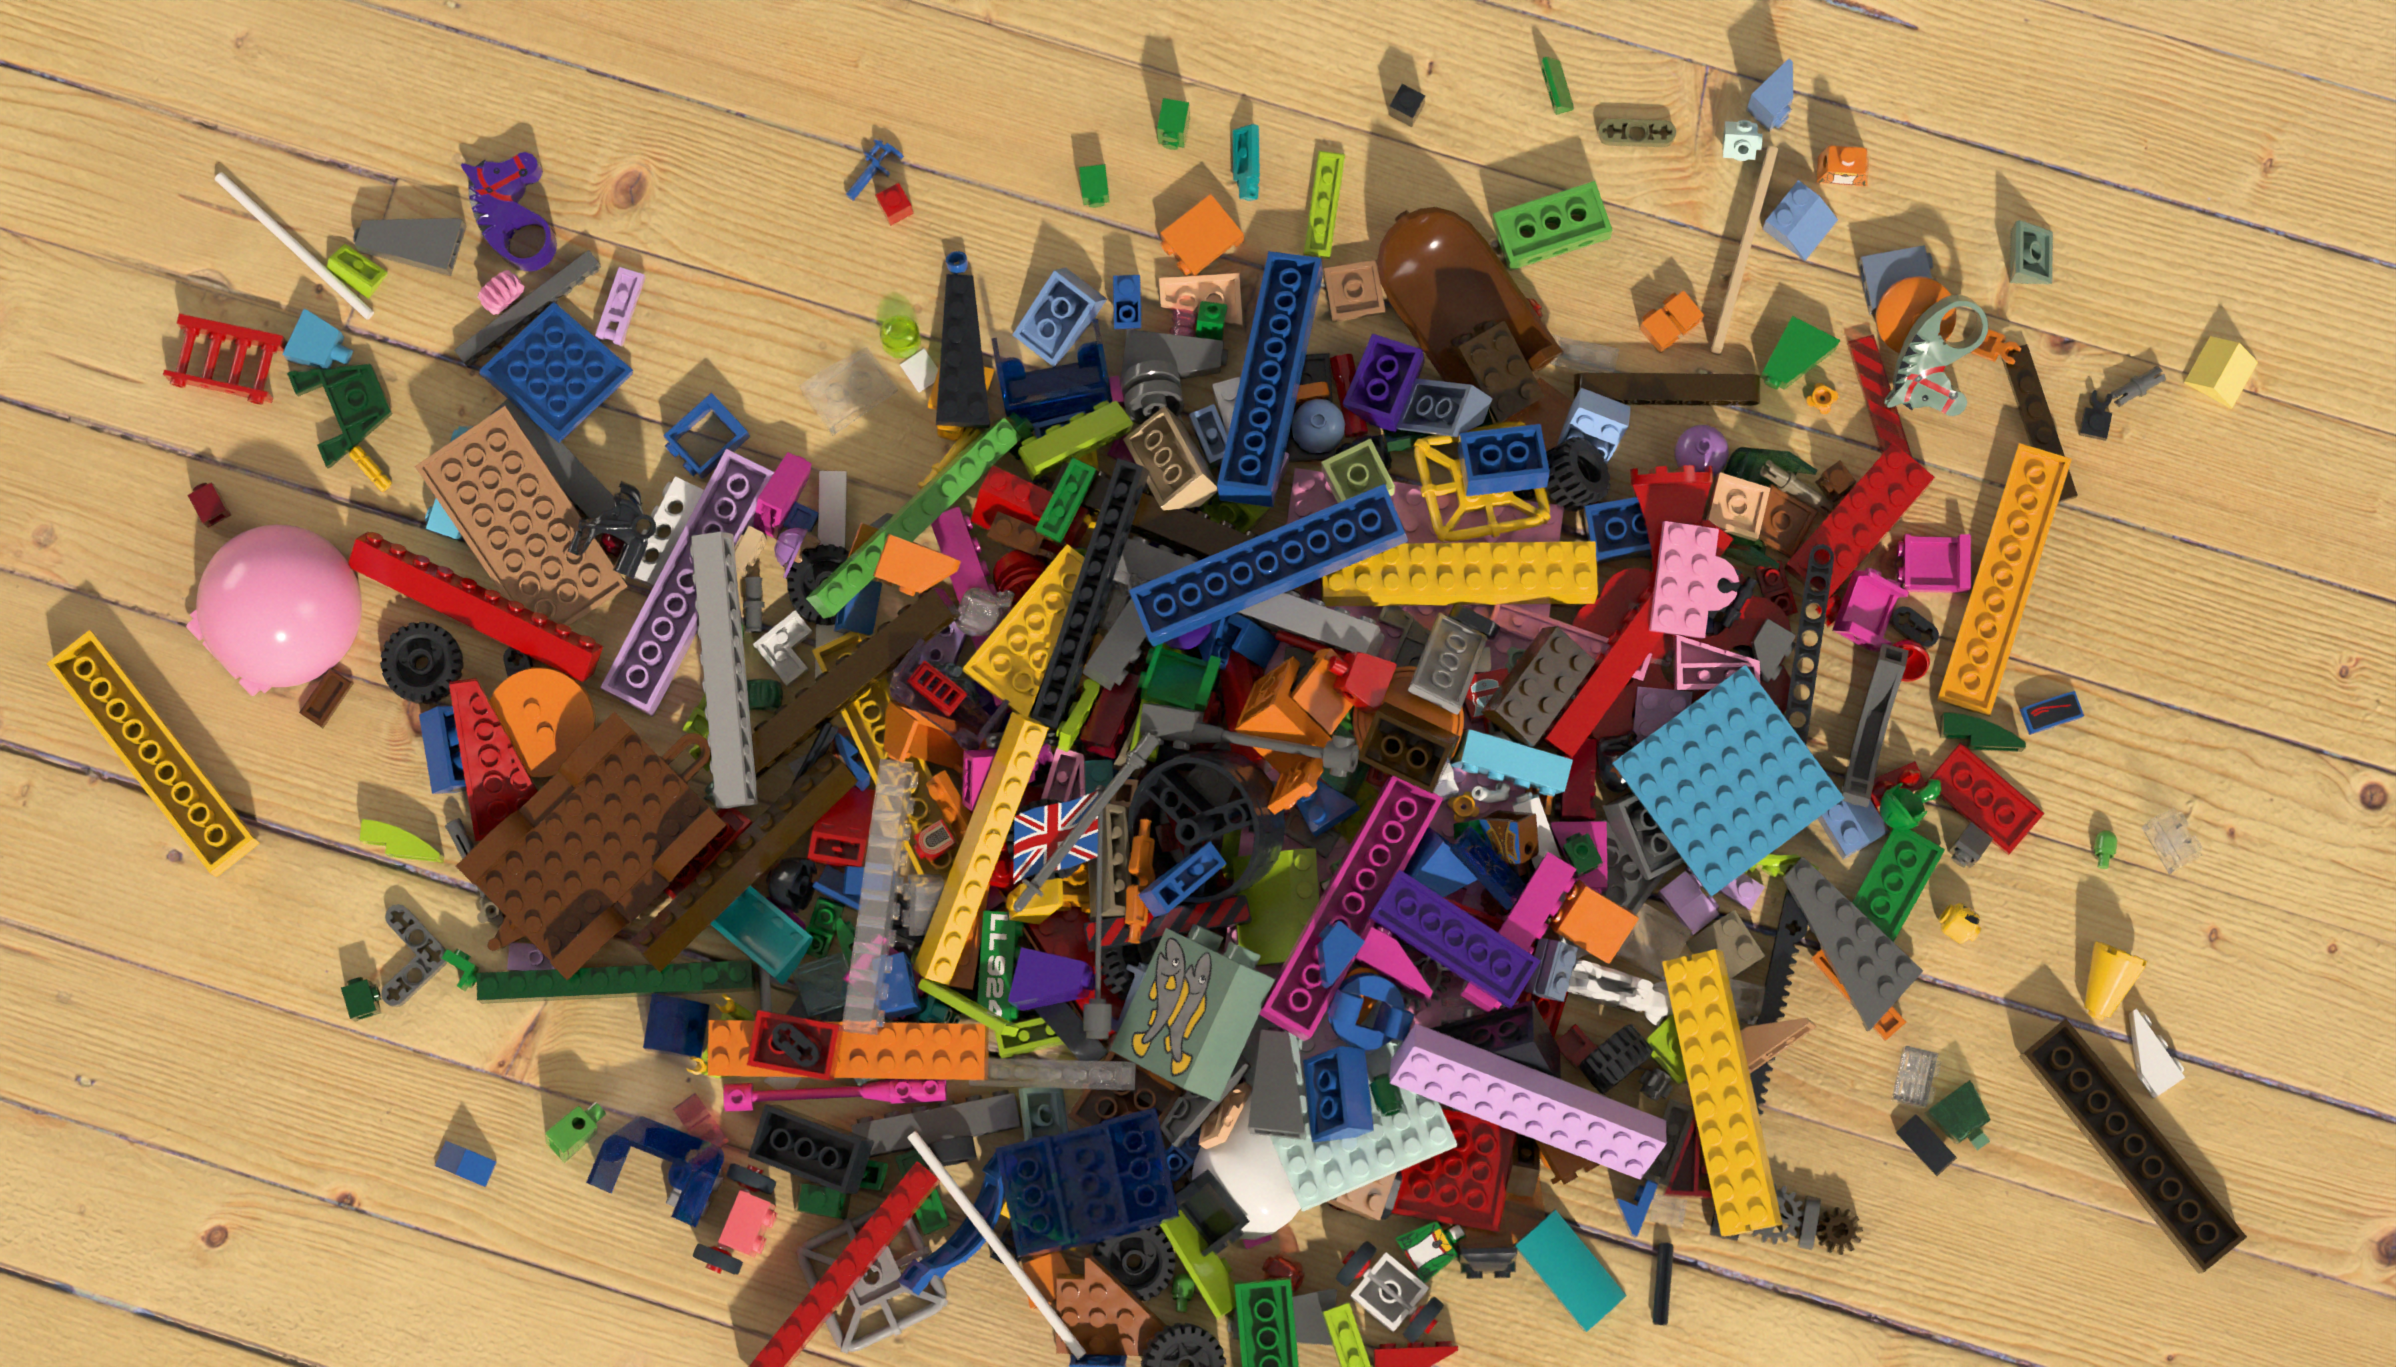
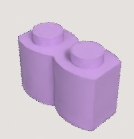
[1658,871,1719,936]

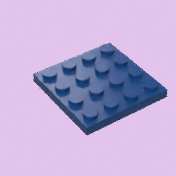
[479,302,633,443]

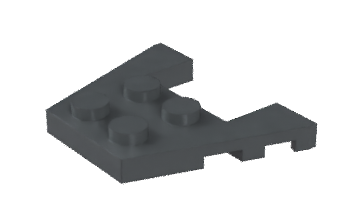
[1378,606,1431,668]

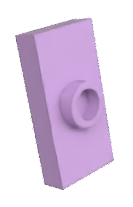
[507,943,556,971]

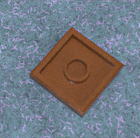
[1758,484,1818,558]

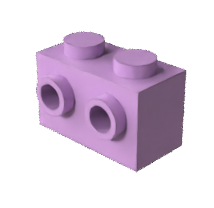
[916,620,969,679]

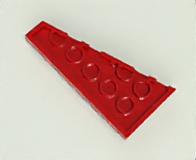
[449,678,538,841]

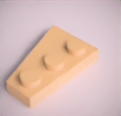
[1159,273,1243,328]

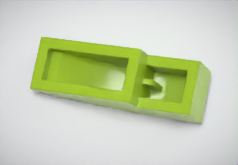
[359,819,444,863]

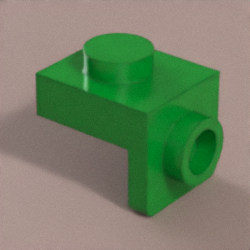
[442,949,479,991]

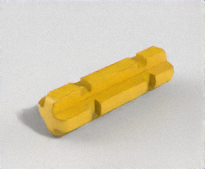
[349,446,392,492]

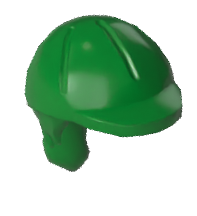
[1880,779,1941,830]

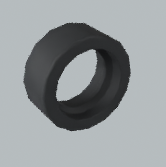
[924,1136,977,1168]

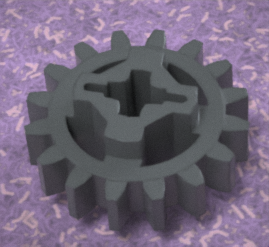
[1752,1184,1805,1245]

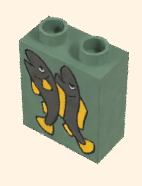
[1110,924,1275,1102]

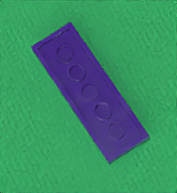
[1369,869,1541,1009]

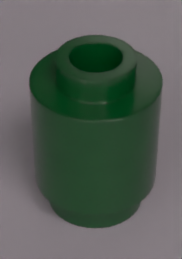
[1369,1073,1404,1117]

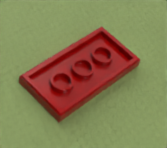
[1925,742,2045,855]

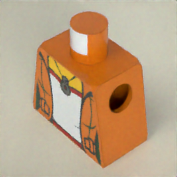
[1816,146,1869,186]

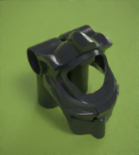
[567,481,656,579]

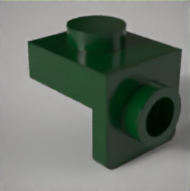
[1006,412,1035,460]

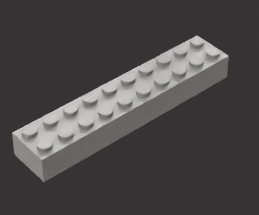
[1117,536,1385,657]

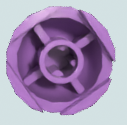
[1674,425,1729,477]

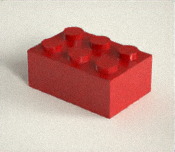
[747,1010,844,1081]

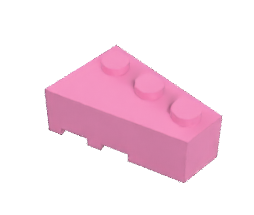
[1673,635,1760,690]

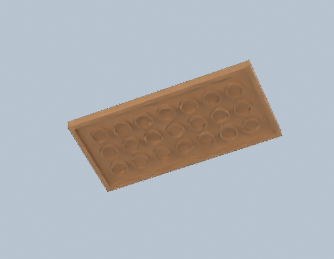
[415,406,628,626]

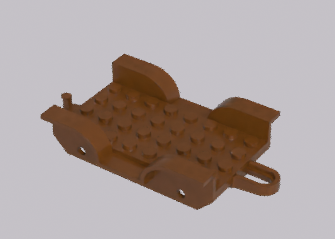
[456,711,726,980]

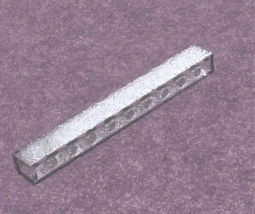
[842,759,919,1035]

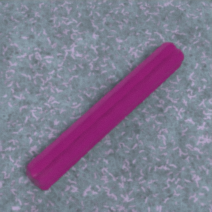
[1038,743,1054,774]

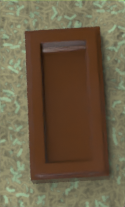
[299,668,353,728]

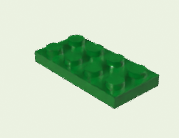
[1852,828,1945,942]

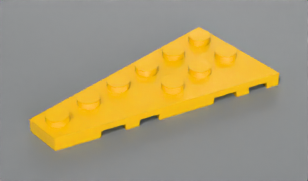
[963,544,1084,717]

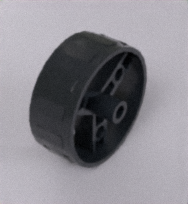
[1128,748,1285,903]

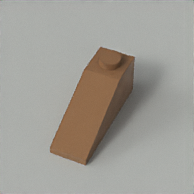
[1740,1018,1817,1073]

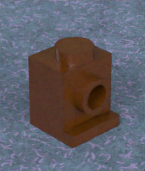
[1815,460,1856,502]

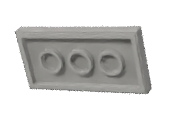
[1408,612,1487,715]

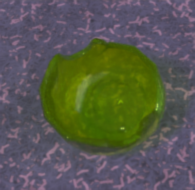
[879,315,921,359]

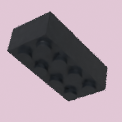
[748,1104,874,1194]

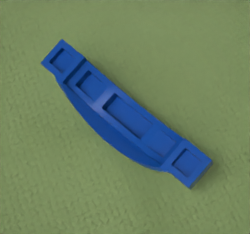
[897,1148,1020,1296]

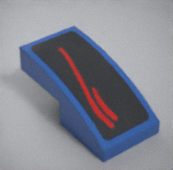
[2020,691,2084,735]

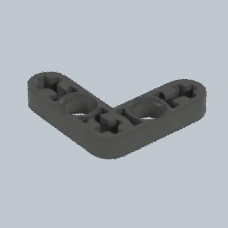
[381,904,447,1007]

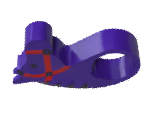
[461,152,557,271]

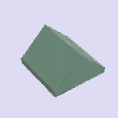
[2010,220,2053,284]
[1019,1087,1070,1147]

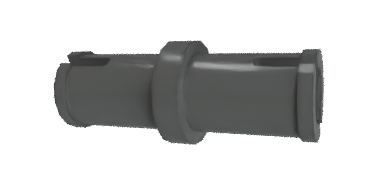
[2111,366,2166,407]
[743,577,765,633]

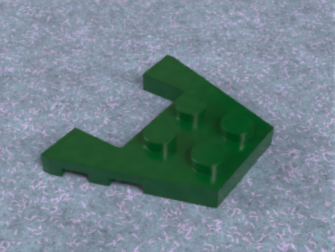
[287,364,393,468]

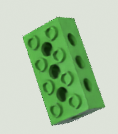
[1492,181,1613,271]

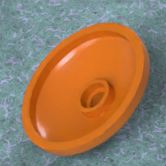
[1876,276,1957,354]

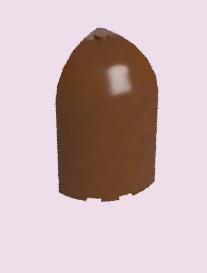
[1377,207,1563,389]

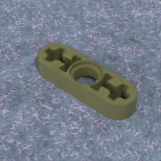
[1598,119,1676,147]

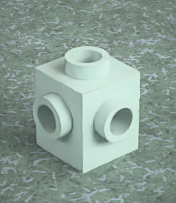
[1722,120,1762,161]

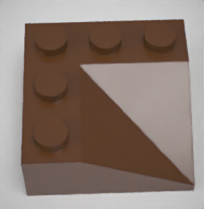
[1068,1050,1184,1161]

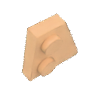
[1198,1082,1252,1149]

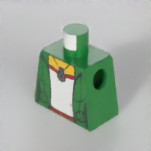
[1395,1221,1466,1284]

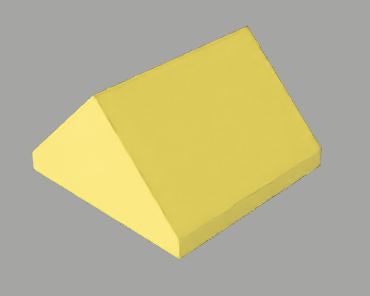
[2184,336,2258,409]

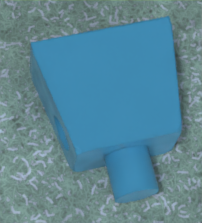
[283,309,353,370]

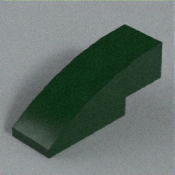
[1940,712,2026,752]

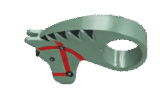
[1884,295,1988,416]

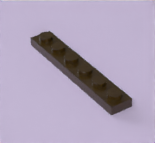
[2001,344,2078,503]

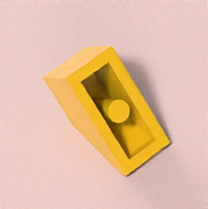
[1006,878,1063,924]

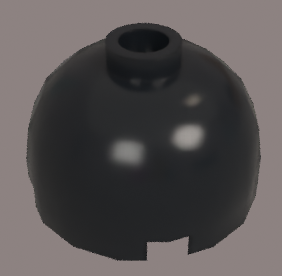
[766,857,817,913]

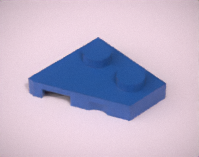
[1296,780,1360,837]

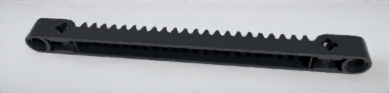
[1710,887,1809,1242]

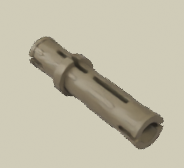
[1760,460,1834,516]

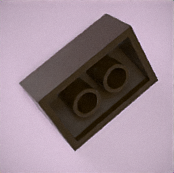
[1358,702,1460,794]

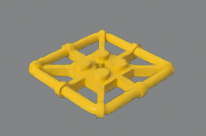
[1414,421,1551,543]

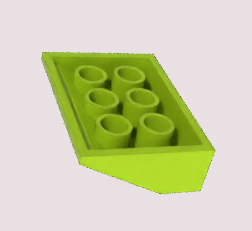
[1233,848,1319,966]

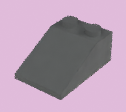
[1603,791,1684,880]

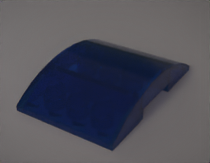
[995,1108,1180,1257]

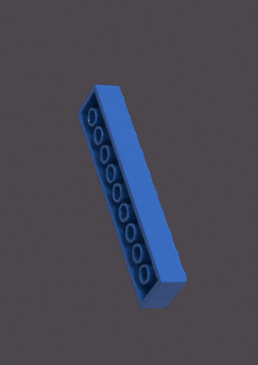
[1217,251,1323,507]
[1129,484,1408,647]

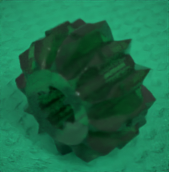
[747,679,783,711]

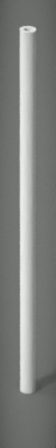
[907,1131,1086,1359]

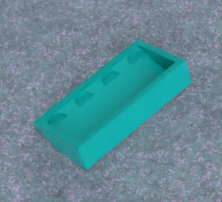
[710,886,813,985]
[1513,1209,1627,1332]

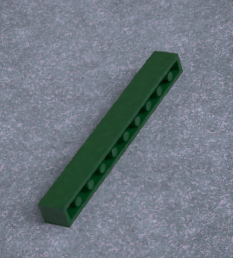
[476,960,756,1004]

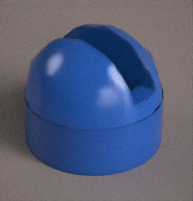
[946,251,968,274]

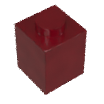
[188,482,231,528]

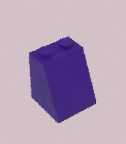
[1008,947,1095,1010]

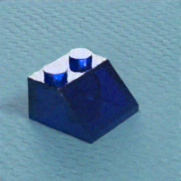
[643,994,710,1059]

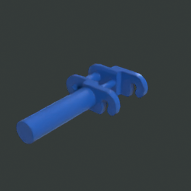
[846,139,904,201]

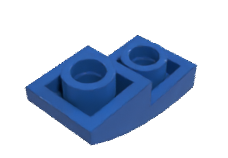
[834,732,870,791]
[1155,1127,1201,1182]

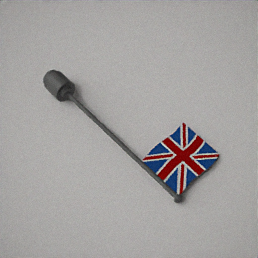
[1013,785,1112,1039]

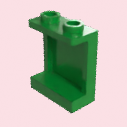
[1138,643,1221,717]

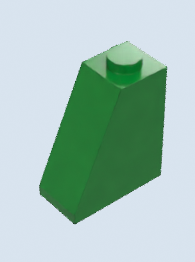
[1760,316,1841,390]

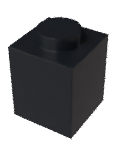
[1389,84,1425,127]

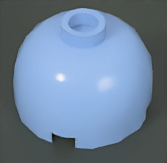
[1291,399,1345,454]

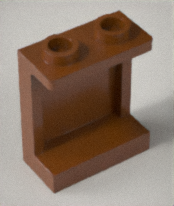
[1524,1135,1600,1185]

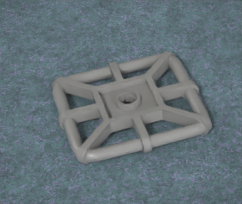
[796,1205,948,1354]

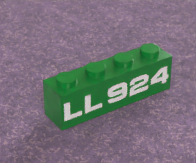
[976,911,1024,1023]

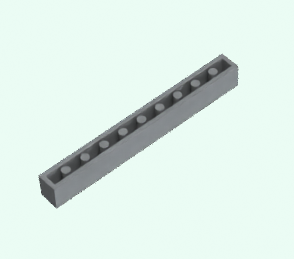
[690,532,758,808]

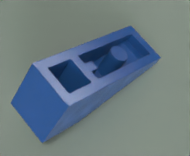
[1138,842,1227,917]

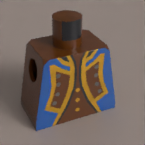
[1479,810,1539,876]

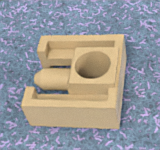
[734,526,768,578]

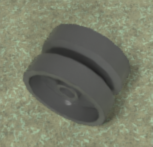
[1121,360,1184,425]

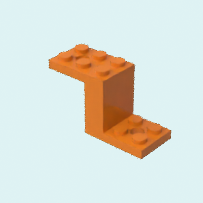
[1235,656,1332,814]

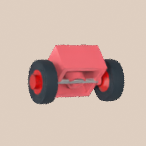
[693,1163,778,1275]

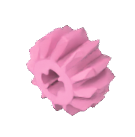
[478,270,524,315]

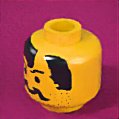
[1938,903,1981,944]

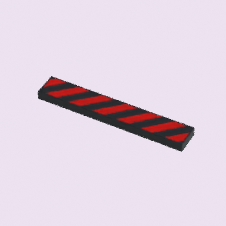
[1083,894,1252,952]

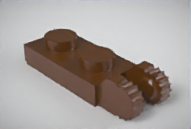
[987,512,1066,561]

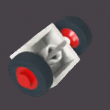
[1336,1241,1444,1343]

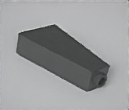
[353,218,466,276]
[1120,329,1228,388]
[1248,1027,1306,1140]
[1228,1289,1337,1346]

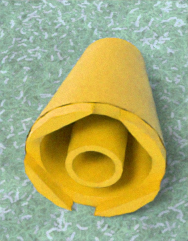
[2084,941,2148,1021]

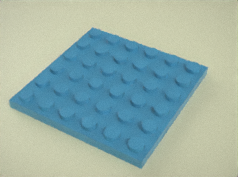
[1612,665,1844,897]

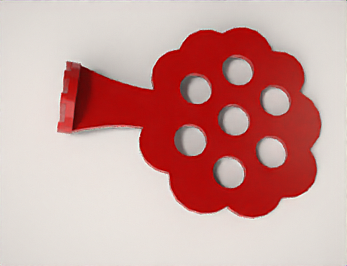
[1572,465,1792,743]

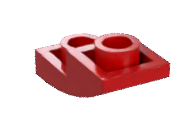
[1754,560,1798,616]

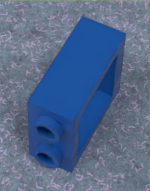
[663,393,750,480]

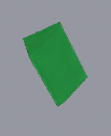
[1541,57,1574,115]

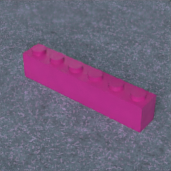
[1460,852,1576,1013]

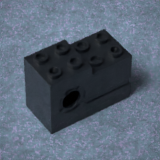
[1429,1000,1561,1111]

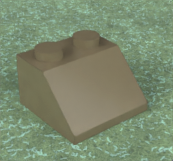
[1686,910,1765,981]

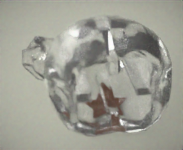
[955,588,1015,637]

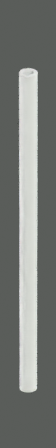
[215,172,374,320]

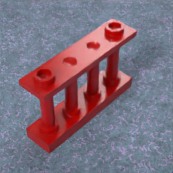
[163,313,288,405]

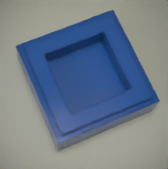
[783,501,819,533]

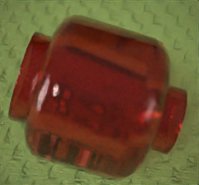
[1262,1253,1305,1292]

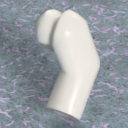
[1472,782,1511,803]

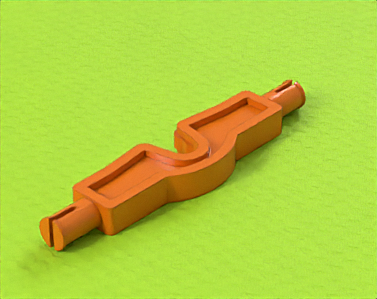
[1125,819,1155,943]

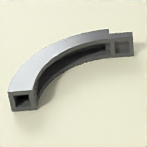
[1841,643,1909,808]

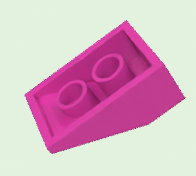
[1355,926,1433,1003]

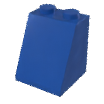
[1403,826,1484,898]

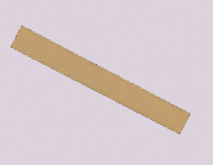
[1710,146,1779,355]

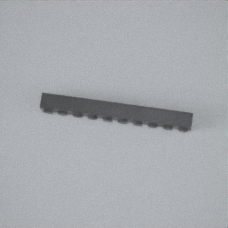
[455,250,601,366]

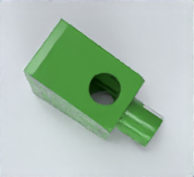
[545,1102,606,1163]

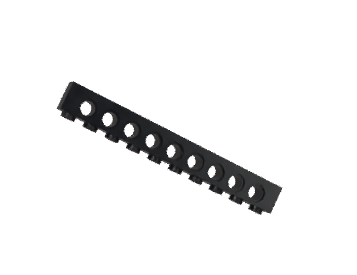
[1031,459,1149,730]

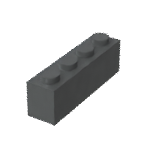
[1083,579,1150,690]

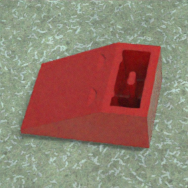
[807,787,879,868]

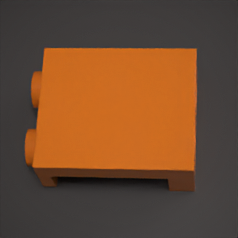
[1160,194,1244,276]
[1289,648,1353,735]
[1549,879,1639,964]

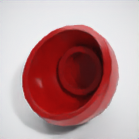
[1892,639,1930,682]

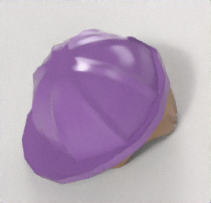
[774,528,821,579]

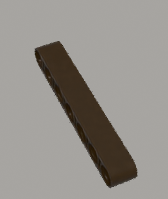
[1574,373,1760,406]

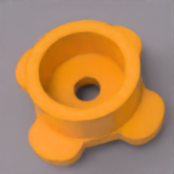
[1806,383,1838,414]
[1448,791,1480,823]

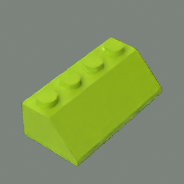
[1018,400,1133,481]
[1158,1210,1239,1320]

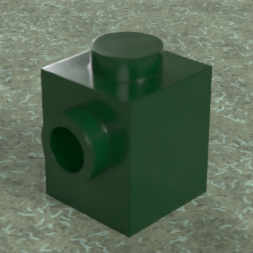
[1563,832,1603,878]
[341,977,381,1022]

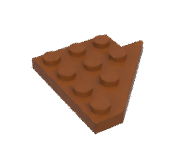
[1056,1253,1167,1356]

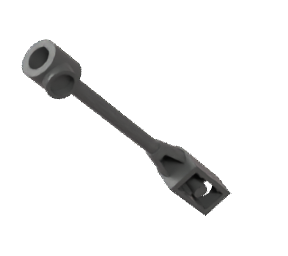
[1140,703,1359,777]

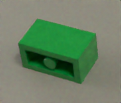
[1157,98,1190,150]

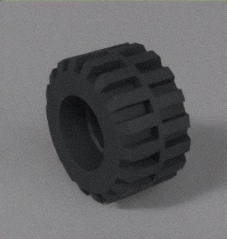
[1546,437,1610,512]
[1579,1024,1653,1094]

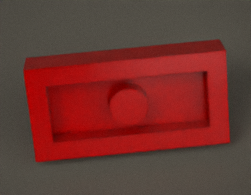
[1871,761,1926,808]

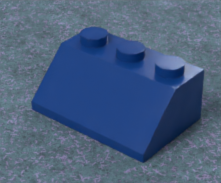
[419,706,467,794]
[1303,1046,1374,1142]

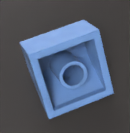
[1746,58,1793,132]
[1763,180,1838,261]
[1817,800,1890,860]

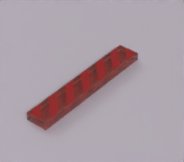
[1847,334,1912,457]

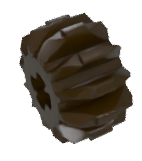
[1816,1207,1863,1255]

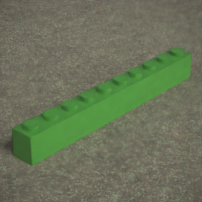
[806,417,1021,619]

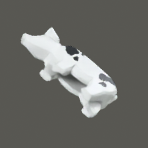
[1567,959,1673,1027]

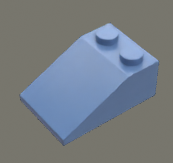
[1013,267,1107,367]

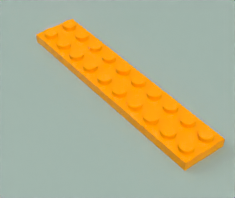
[1937,443,2072,717]

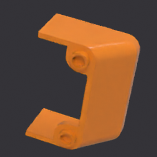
[847,523,961,596]
[884,700,990,779]

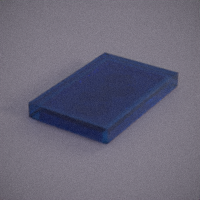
[1449,825,1526,910]

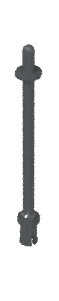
[1013,732,1160,912]

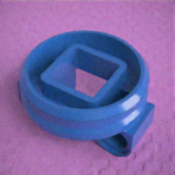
[1328,973,1415,1050]

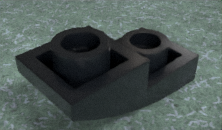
[1896,1114,1957,1176]

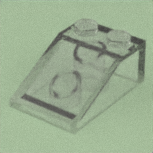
[799,347,898,436]

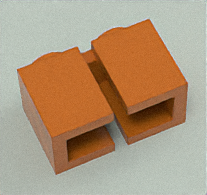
[1640,290,1704,354]

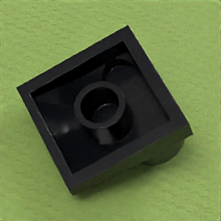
[1459,1247,1518,1279]

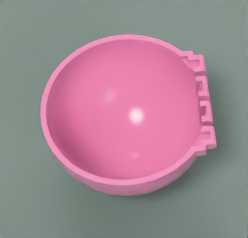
[186,525,362,696]

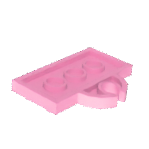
[1649,521,1739,638]

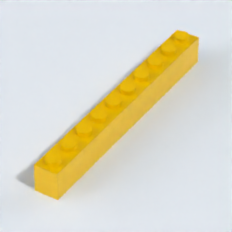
[913,712,1049,985]

